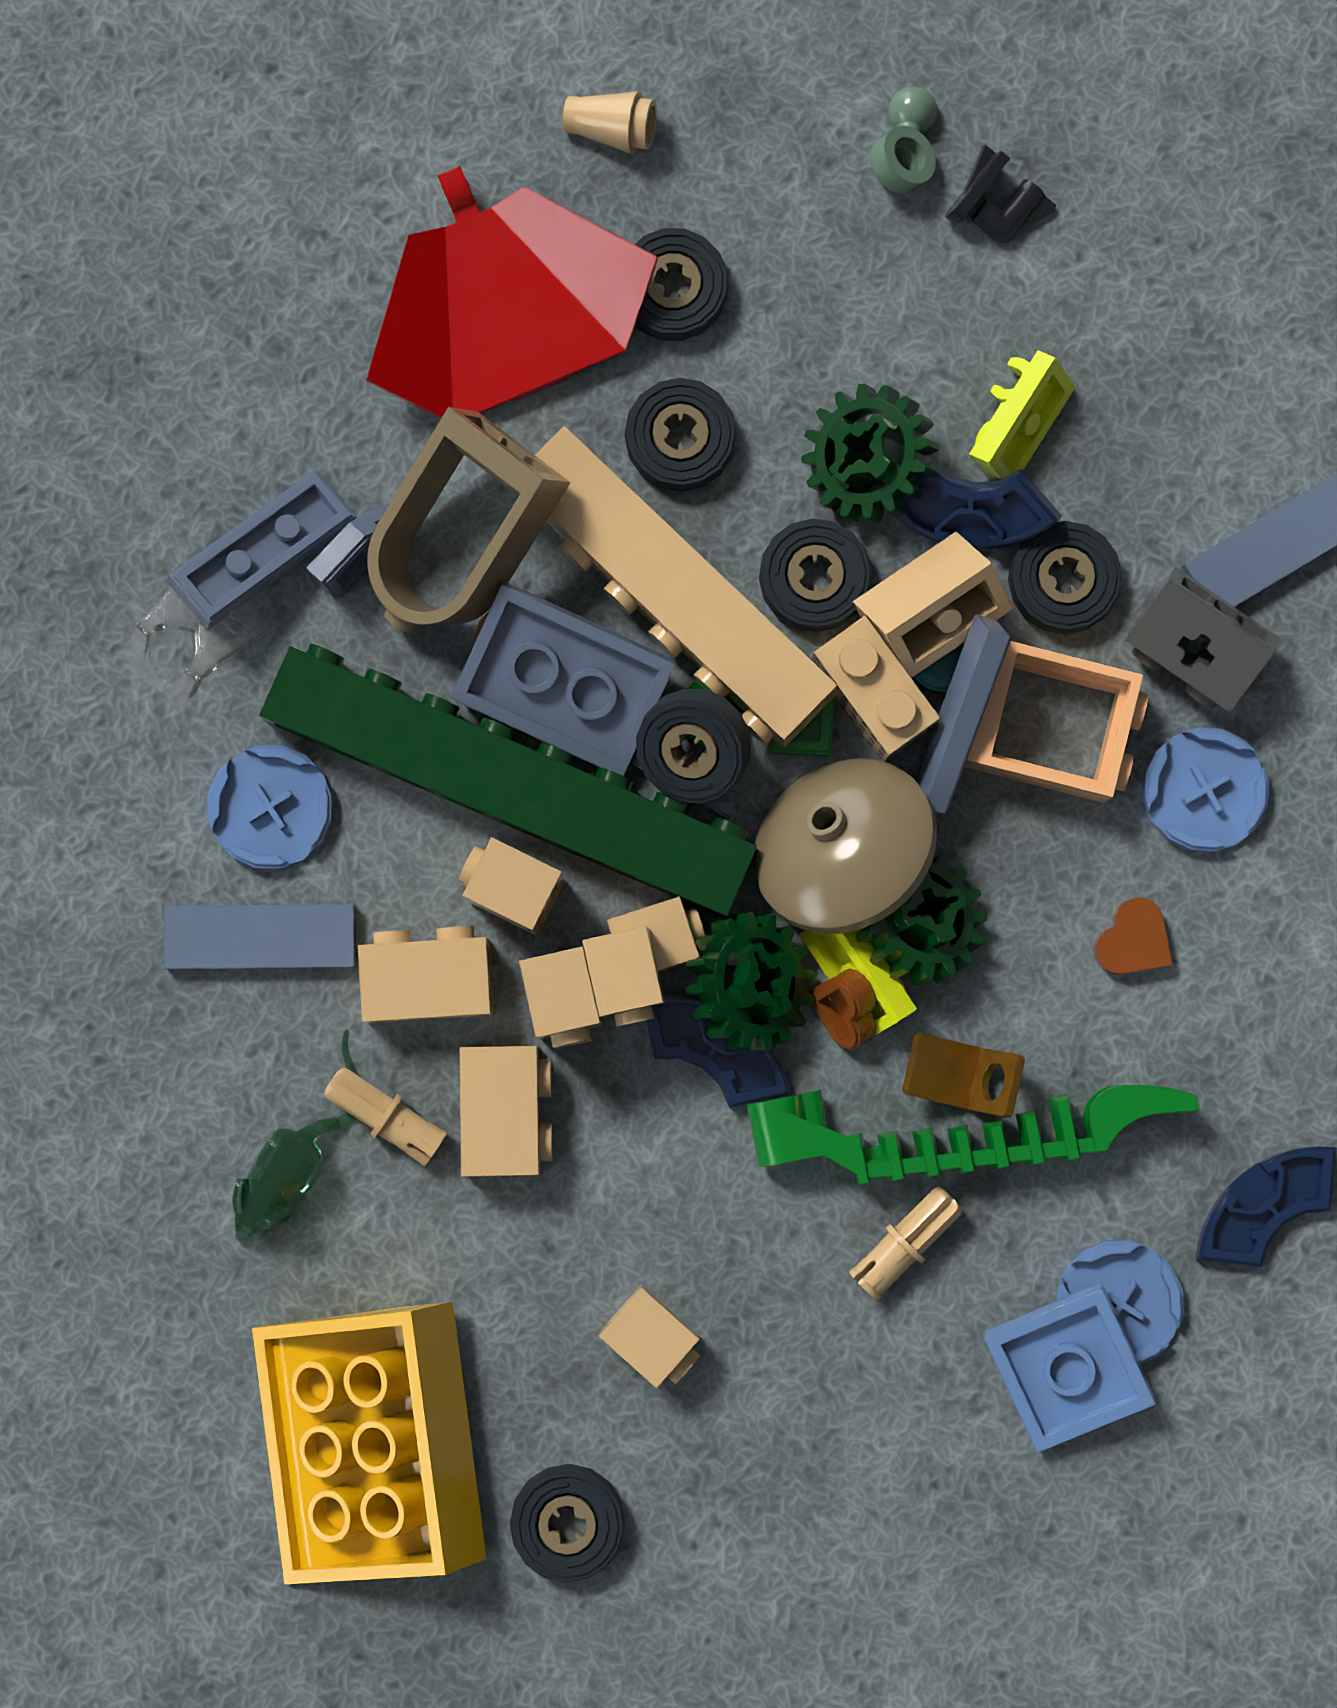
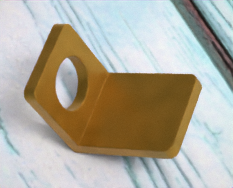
[902,1032,1025,1118]

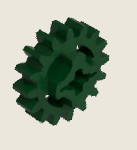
[801,383,939,523]
[856,852,987,986]
[685,912,816,1052]

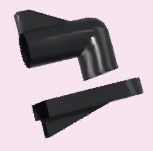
[945,144,1057,243]

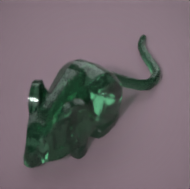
[232,1029,360,1243]

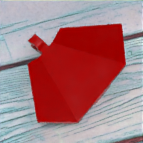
[366,166,658,419]

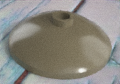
[753,758,937,934]

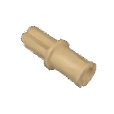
[324,1068,447,1167]
[849,1187,962,1301]

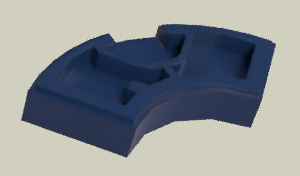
[890,461,1062,549]
[646,994,791,1108]
[1195,1146,1337,1267]

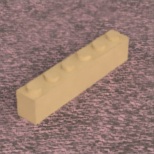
[535,426,837,749]

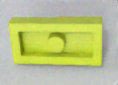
[969,351,1076,481]
[799,929,917,1036]

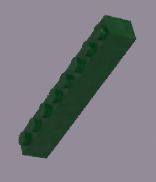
[259,643,757,919]

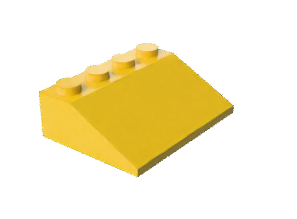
[252,1301,487,1584]

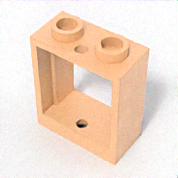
[965,641,1148,803]

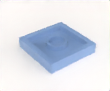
[984,1282,1156,1453]

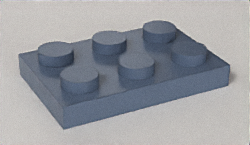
[450,581,676,776]

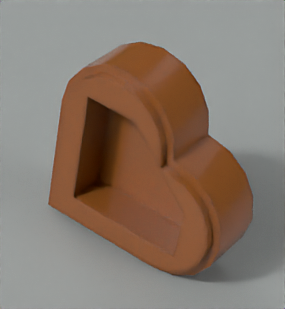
[1094,898,1173,974]
[809,969,876,1050]

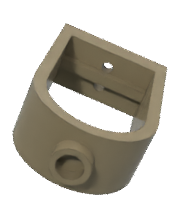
[367,407,571,634]

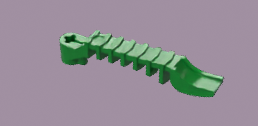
[747,1085,1199,1185]

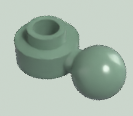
[870,86,937,194]

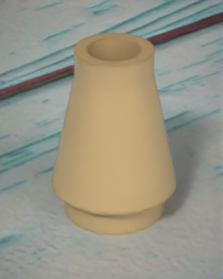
[563,91,657,154]

